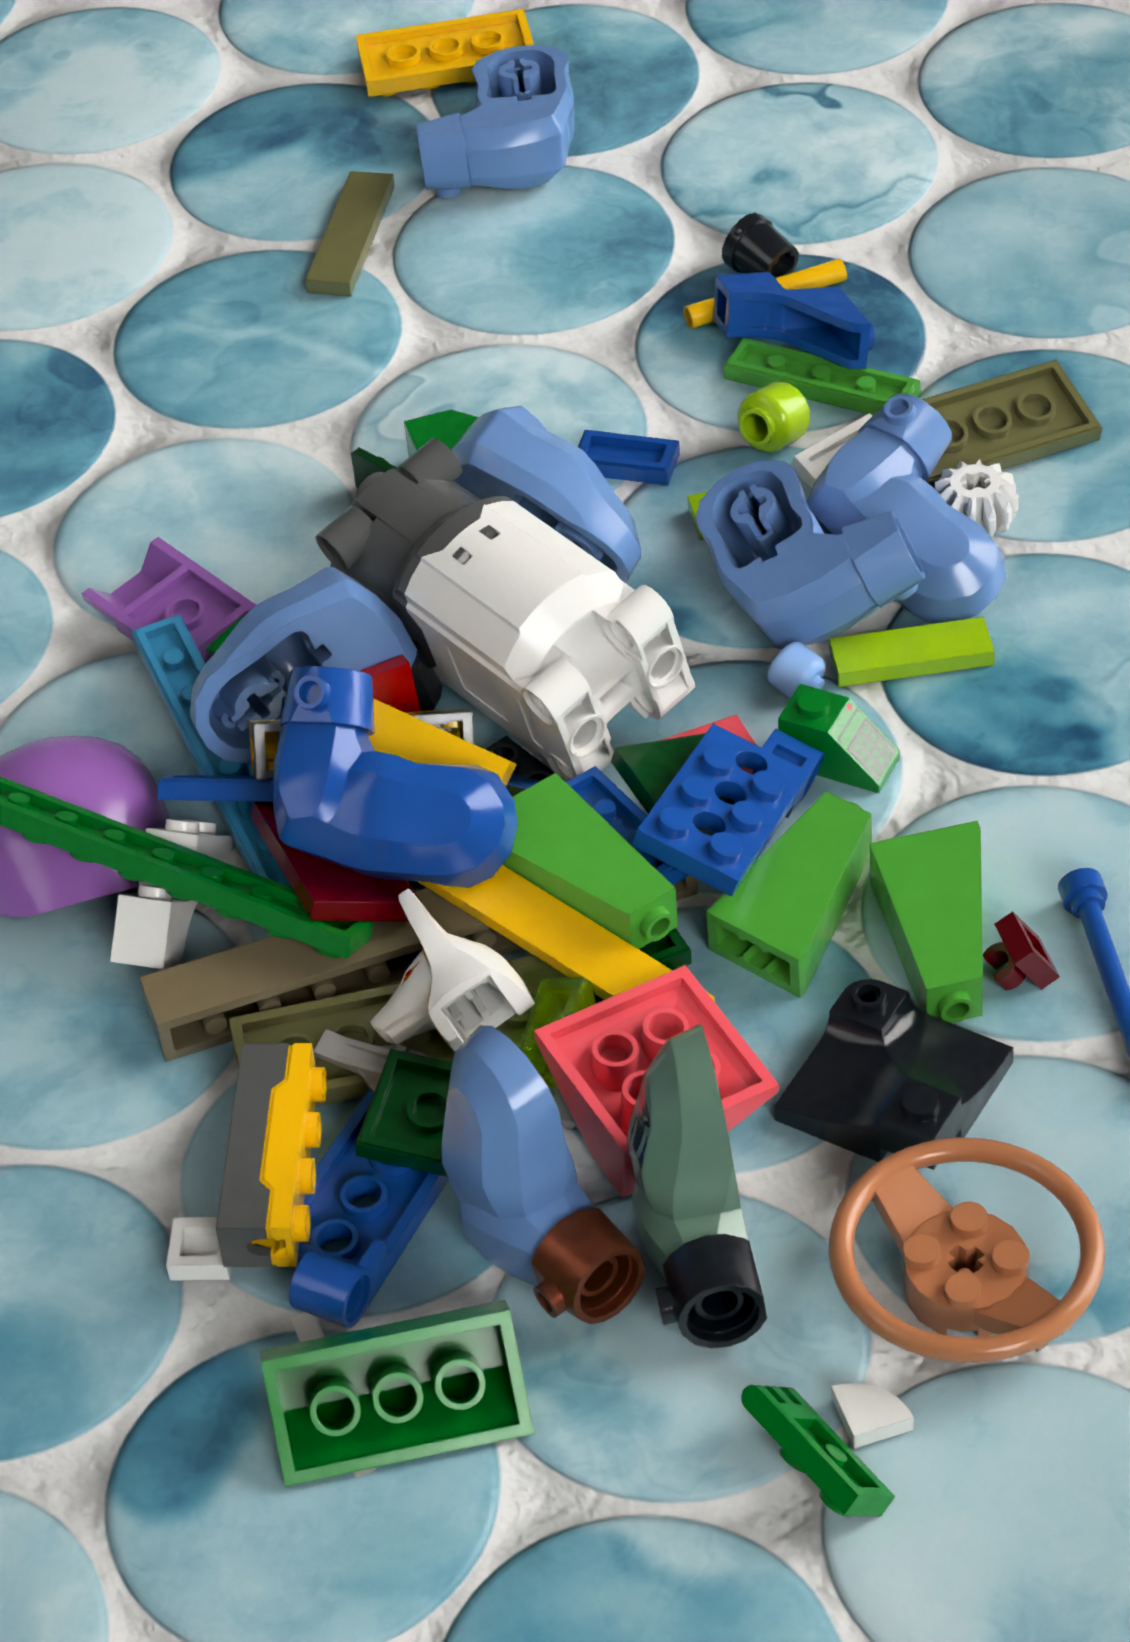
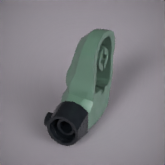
[627,1024,767,1348]

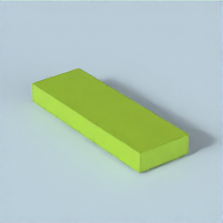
[829,617,995,687]

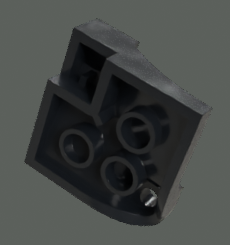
[775,979,1014,1170]

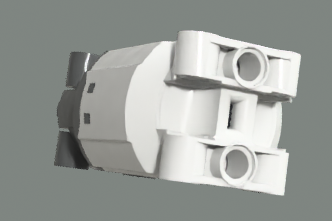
[315,438,695,781]

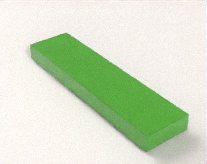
[723,338,920,415]

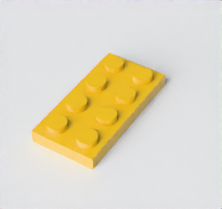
[355,8,534,97]

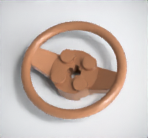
[828,1137,1105,1363]

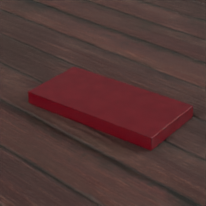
[250,801,422,922]

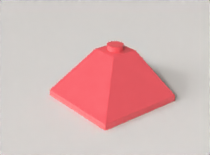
[534,965,779,1198]

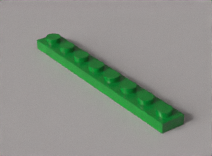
[0,776,375,959]

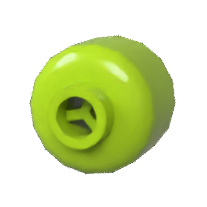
[737,381,810,453]

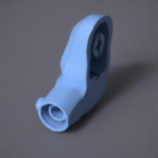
[416,45,575,198]

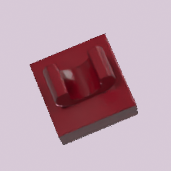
[983,911,1060,991]

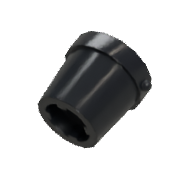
[722,213,799,278]

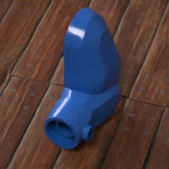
[273,666,518,888]

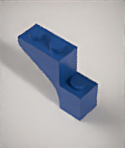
[713,272,875,369]

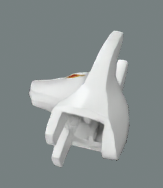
[370,889,535,1051]

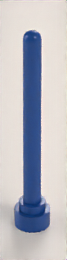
[1058,868,1130,1058]

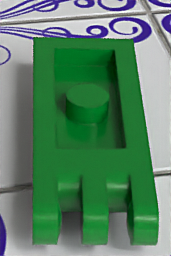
[741,1385,895,1517]

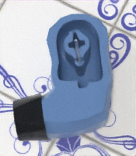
[190,567,443,764]

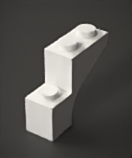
[110,819,233,969]

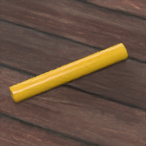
[684,258,847,329]

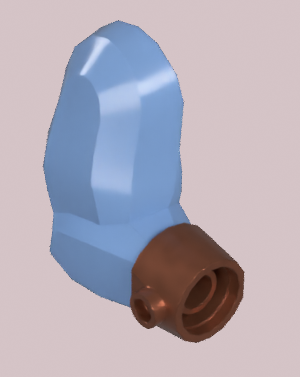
[442,1025,646,1324]

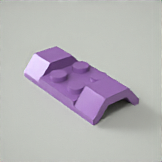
[81,537,256,663]

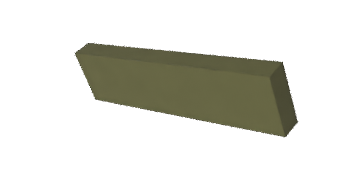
[305,171,395,296]

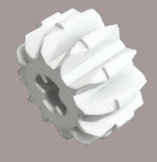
[935,459,1019,538]

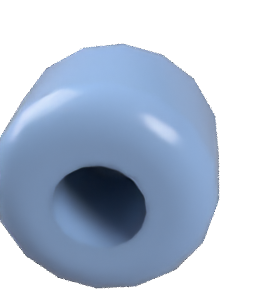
[767,642,826,699]

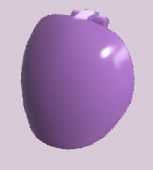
[0,736,170,918]

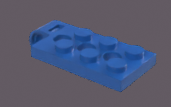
[631,724,825,897]
[289,1090,449,1328]

